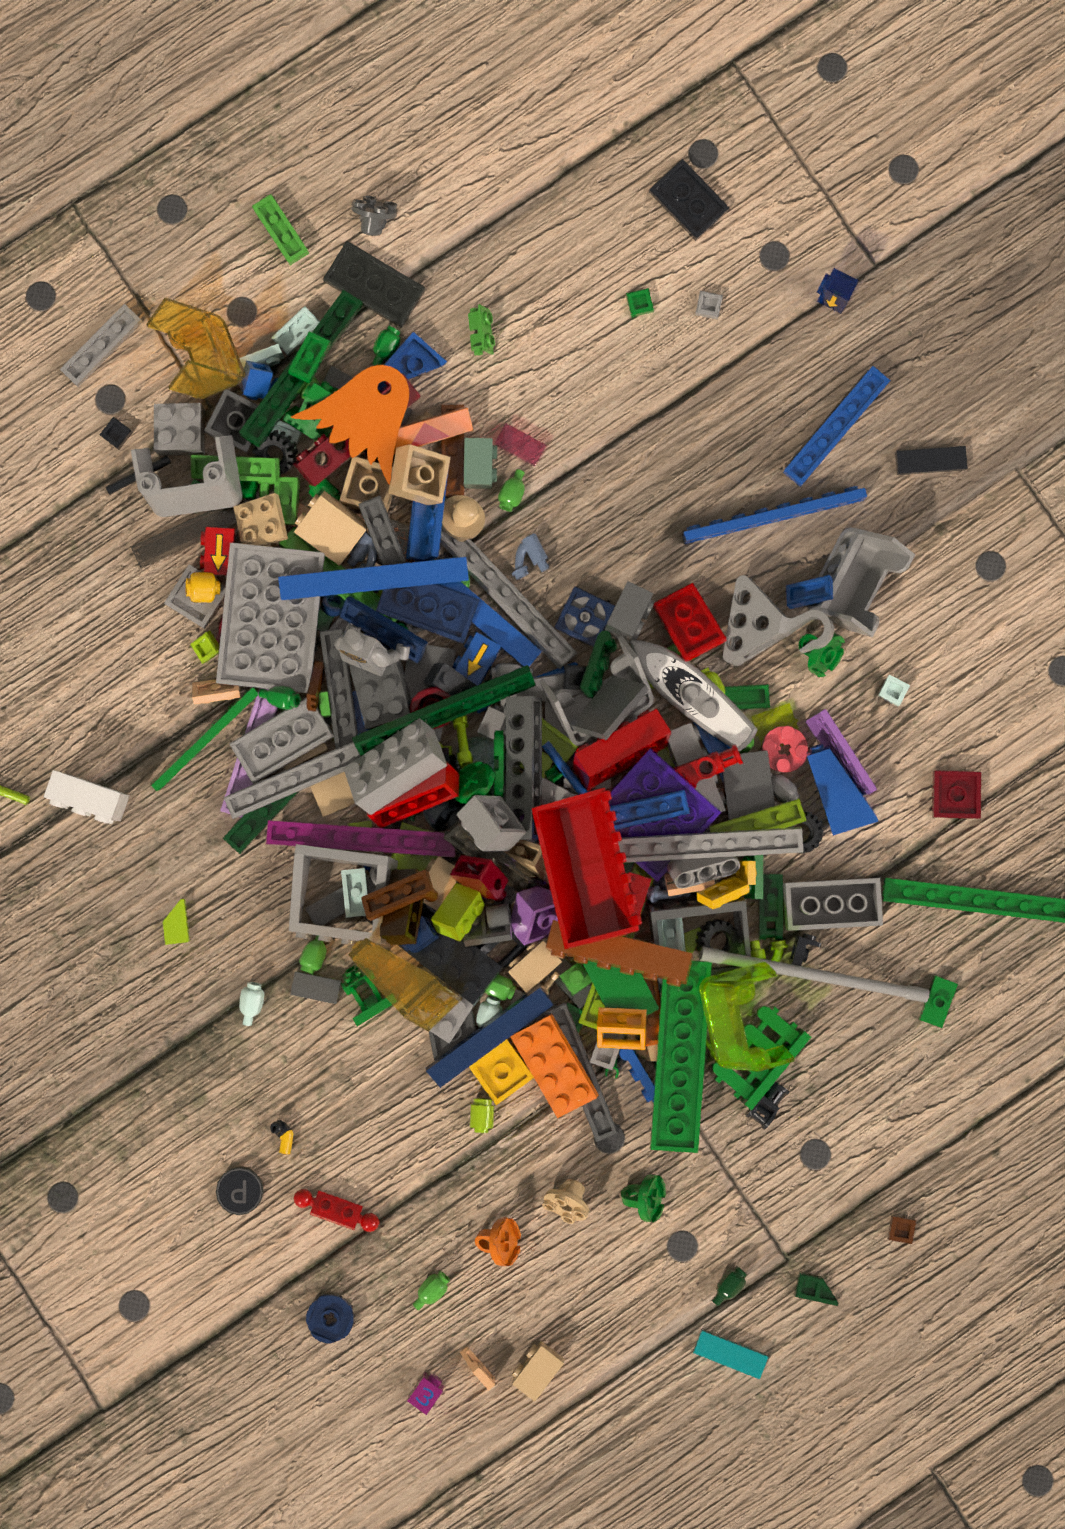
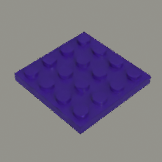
[608,748,721,882]

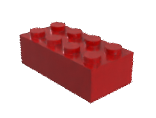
[572,708,671,791]

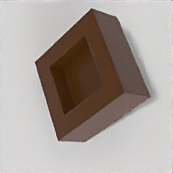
[887,1215,916,1244]

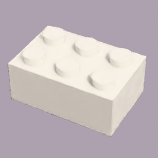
[44,770,130,824]

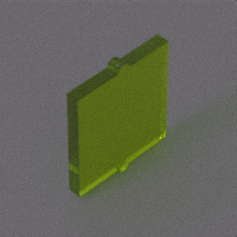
[751,703,800,747]

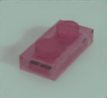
[495,423,546,467]

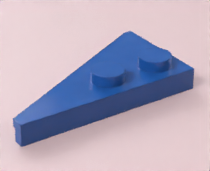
[377,332,447,391]

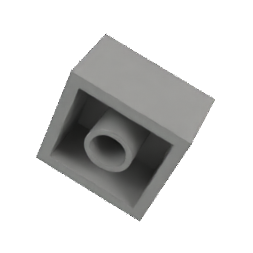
[154,403,205,456]
[457,795,527,851]

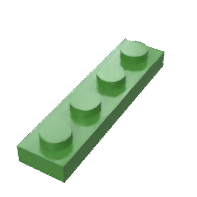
[191,454,280,482]

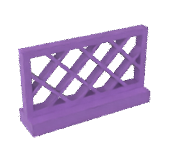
[805,709,877,795]

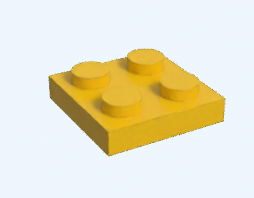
[469,1039,534,1105]

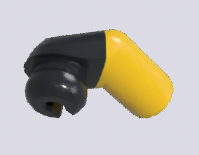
[270,1120,294,1154]

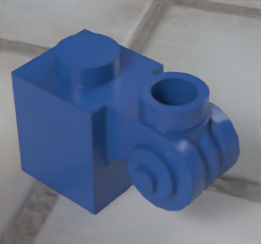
[239,360,278,400]

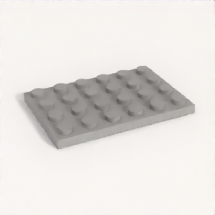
[216,543,325,693]

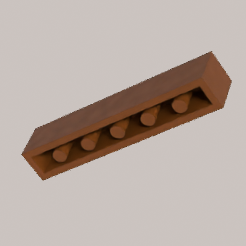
[546,920,693,987]

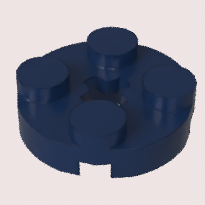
[306,1293,354,1344]

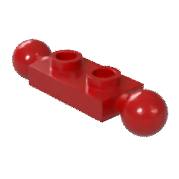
[293,1189,379,1232]

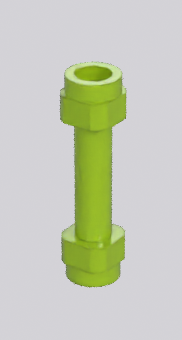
[452,715,473,768]

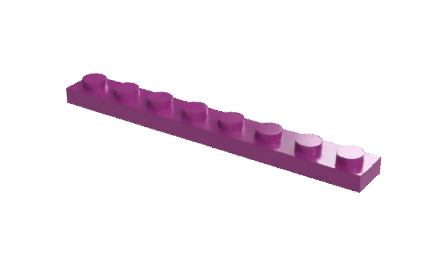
[266,820,455,857]

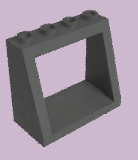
[647,891,753,993]

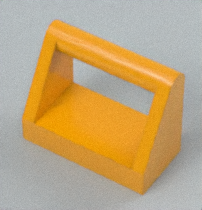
[597,1007,646,1050]

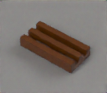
[307,661,324,712]

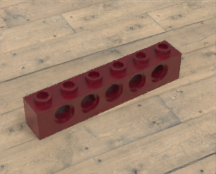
[293,374,421,486]

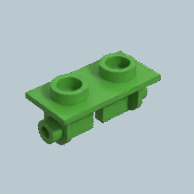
[468,304,495,356]

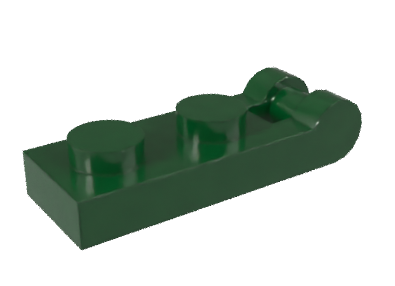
[580,630,617,699]
[758,874,783,940]

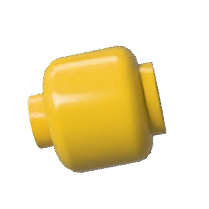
[185,572,220,603]

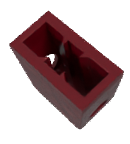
[450,855,508,902]

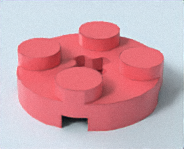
[761,726,809,773]

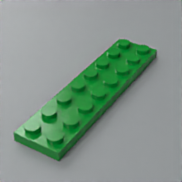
[650,960,712,1153]

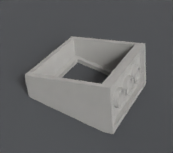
[289,844,398,949]

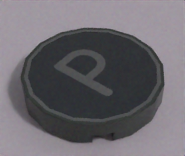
[216,1166,264,1215]

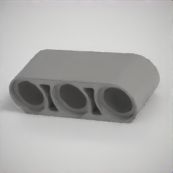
[667,856,740,889]

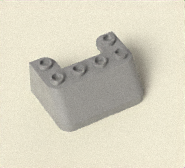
[806,527,915,637]

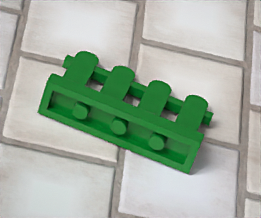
[712,1006,811,1110]

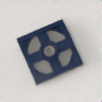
[554,586,615,647]

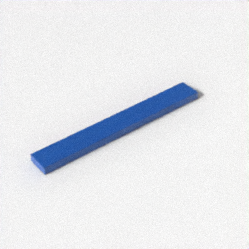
[278,557,469,600]

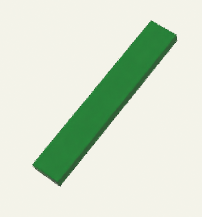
[150,687,258,791]

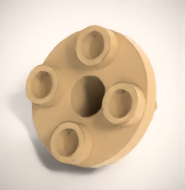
[442,495,485,542]
[542,1179,590,1224]

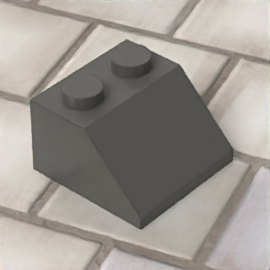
[204,389,258,452]

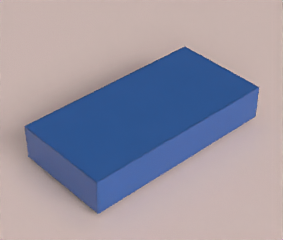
[786,575,833,609]

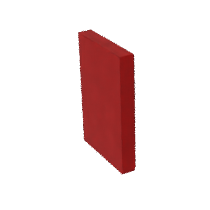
[653,582,727,661]

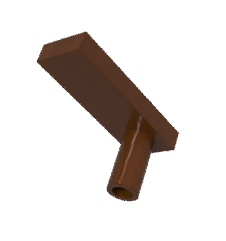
[361,870,438,921]

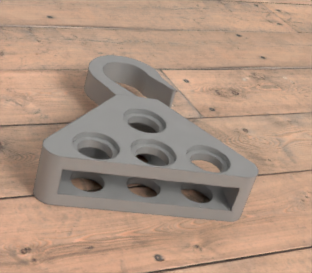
[723,575,834,666]

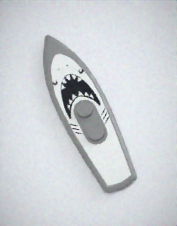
[630,639,757,751]

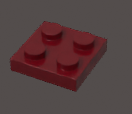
[932,771,981,819]

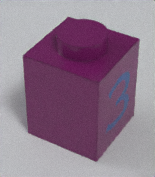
[407,1372,444,1415]

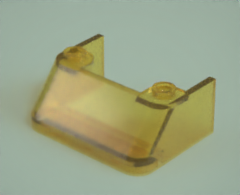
[146,297,245,399]

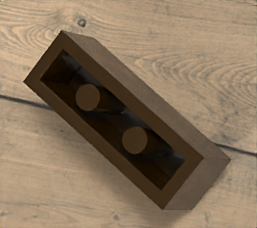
[380,868,424,945]

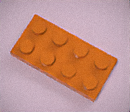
[511,1013,599,1118]

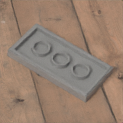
[229,698,334,784]

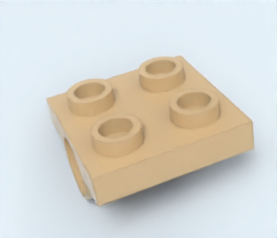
[234,493,288,547]

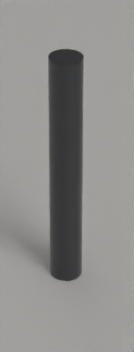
[106,455,171,495]

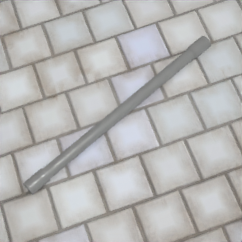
[699,946,929,1003]

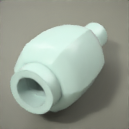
[239,982,264,1026]
[476,997,502,1028]

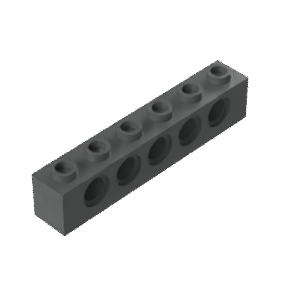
[504,696,542,840]

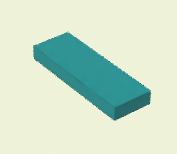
[693,1329,768,1379]

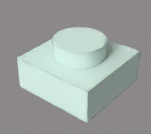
[877,675,910,707]

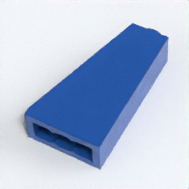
[806,744,879,836]

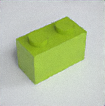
[431,883,485,942]

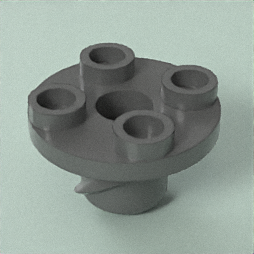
[351,196,397,236]

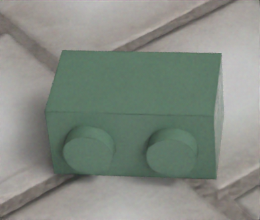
[464,438,497,489]

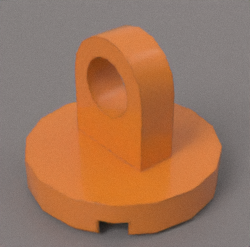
[475,1217,521,1266]

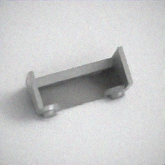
[131,435,242,517]
[540,636,654,746]

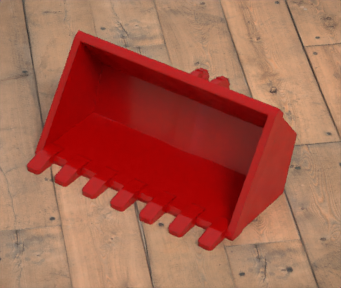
[531,788,642,949]

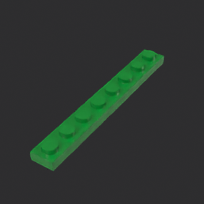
[882,878,1065,923]

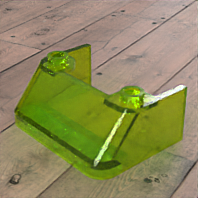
[699,962,795,1071]

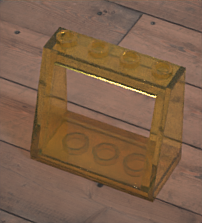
[348,938,463,1032]

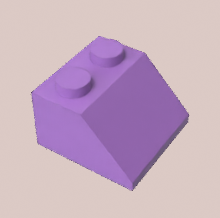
[511,886,558,945]

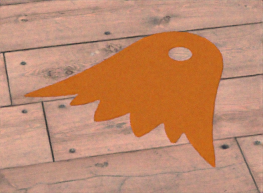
[291,365,409,485]

